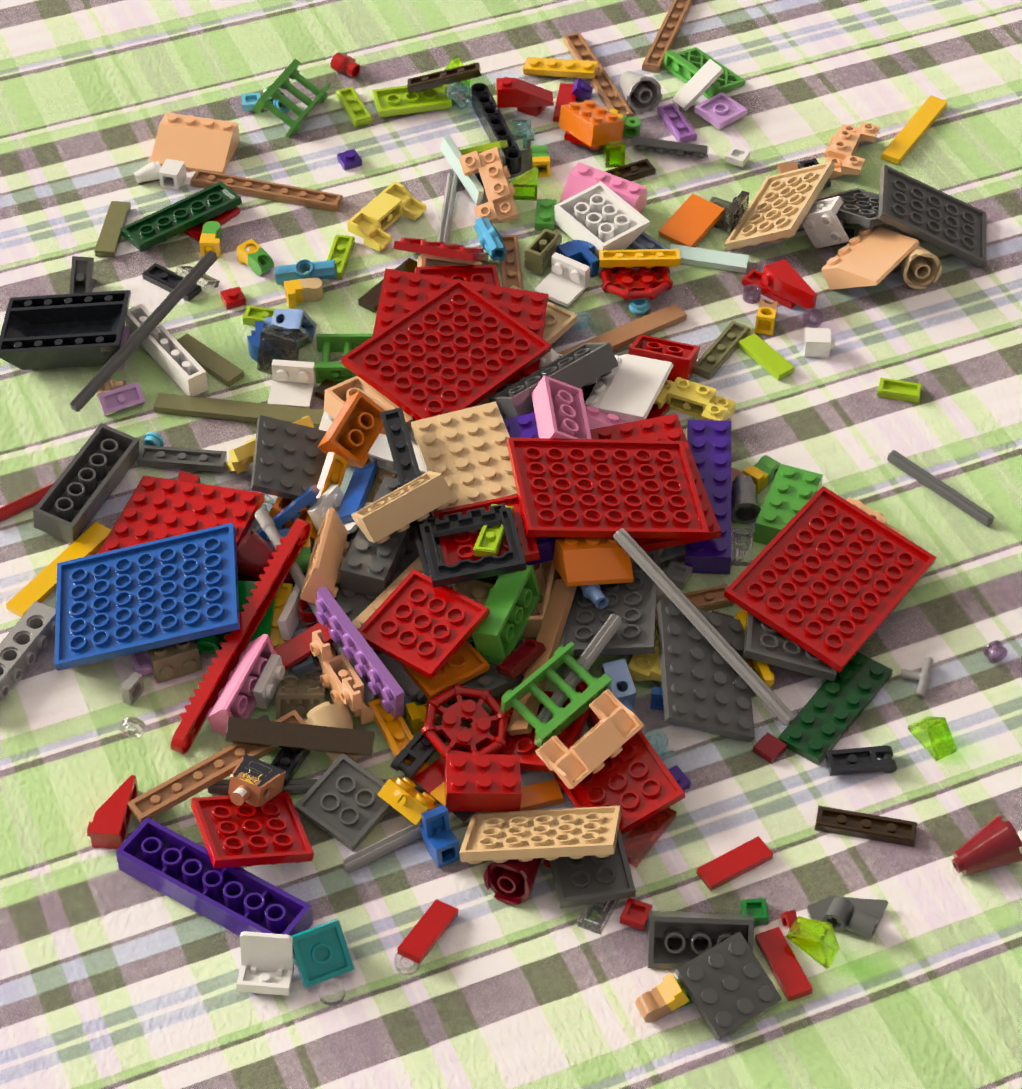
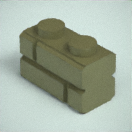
[525,228,562,274]

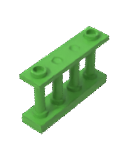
[252,58,331,138]
[315,334,373,383]
[500,641,612,748]

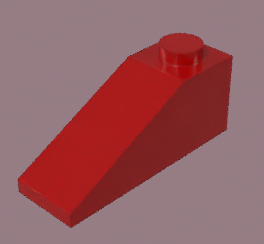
[496,77,554,108]
[762,259,817,311]
[87,775,138,850]

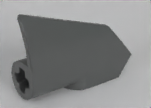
[807,896,888,940]

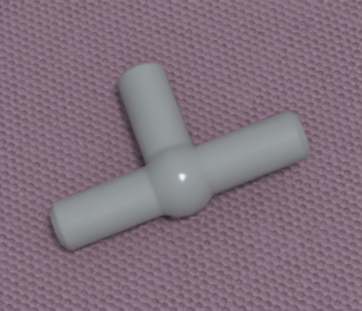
[900,657,933,698]

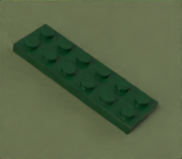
[120,181,242,252]
[778,652,893,766]

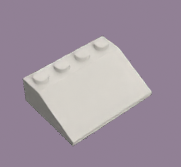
[554,182,650,259]
[585,354,674,421]

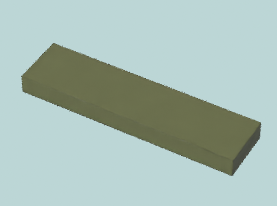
[94,201,131,257]
[693,321,750,380]
[177,333,244,387]

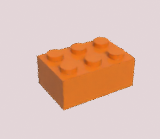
[559,100,625,147]

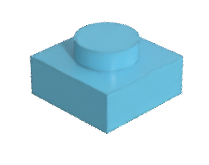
[242,93,260,111]

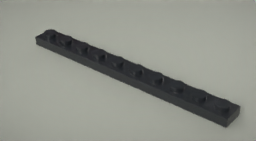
[380,407,453,589]

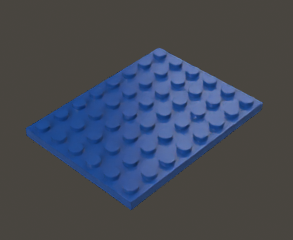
[54,522,240,671]

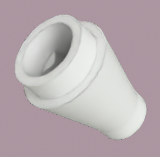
[134,161,161,184]

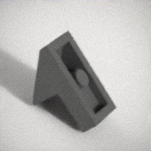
[69,256,96,294]

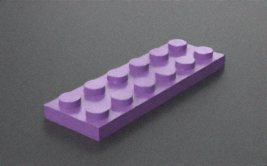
[315,586,404,719]

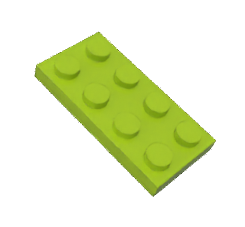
[372,85,452,118]

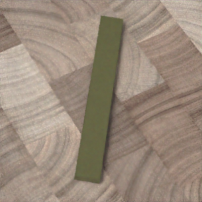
[154,393,324,429]

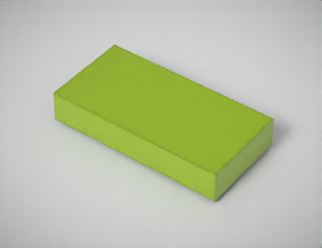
[877,378,922,403]

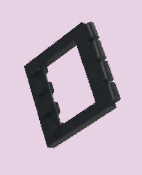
[419,503,527,588]

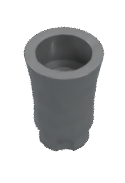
[731,474,761,524]

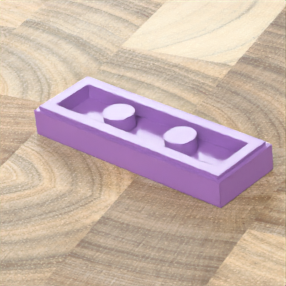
[657,103,697,143]

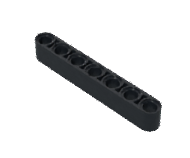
[471,83,522,174]

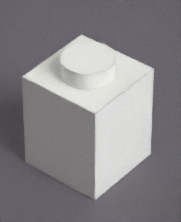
[158,159,187,191]
[804,328,835,358]

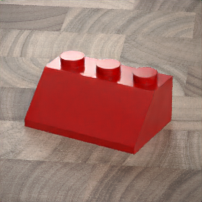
[628,334,700,382]

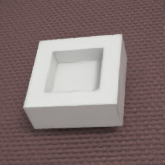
[725,146,751,167]

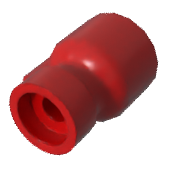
[330,52,361,78]

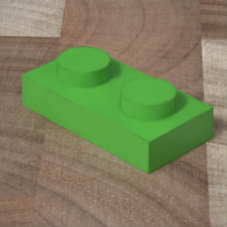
[535,199,557,230]

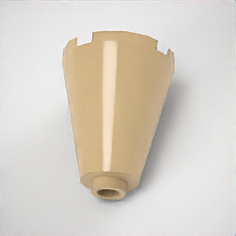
[900,245,942,289]
[304,699,358,762]

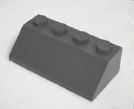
[648,911,754,969]

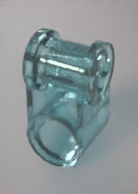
[446,80,471,109]

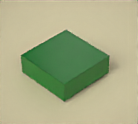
[740,898,769,925]

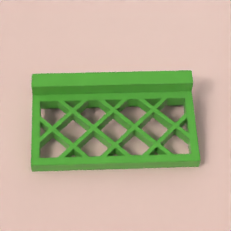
[663,47,745,99]

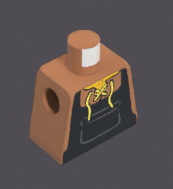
[228,754,286,807]

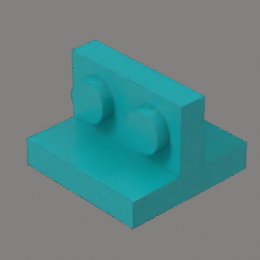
[292,919,355,988]

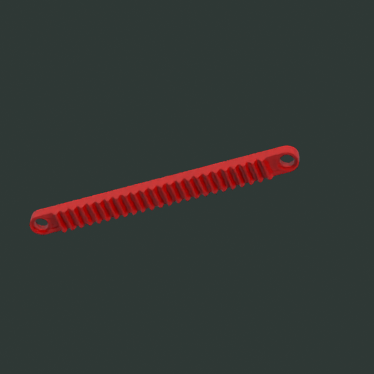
[171,519,311,754]

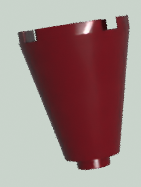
[236,530,293,584]
[951,814,1022,876]
[483,858,542,905]

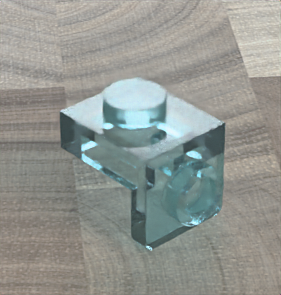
[512,120,534,149]

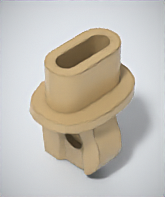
[97,378,127,394]

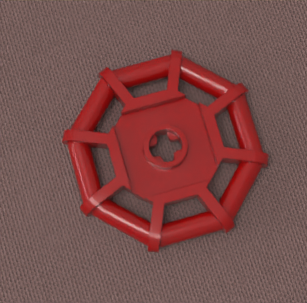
[599,266,673,301]
[421,683,511,760]

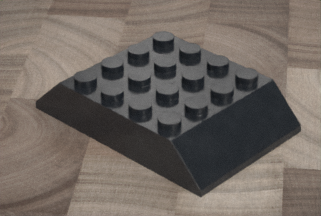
[0,290,131,370]

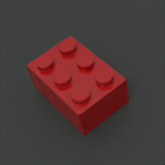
[444,754,522,812]

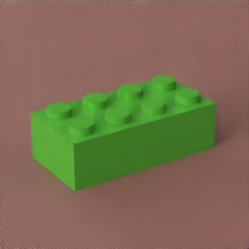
[753,464,823,545]
[471,564,541,665]

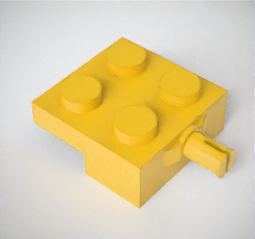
[377,777,438,825]

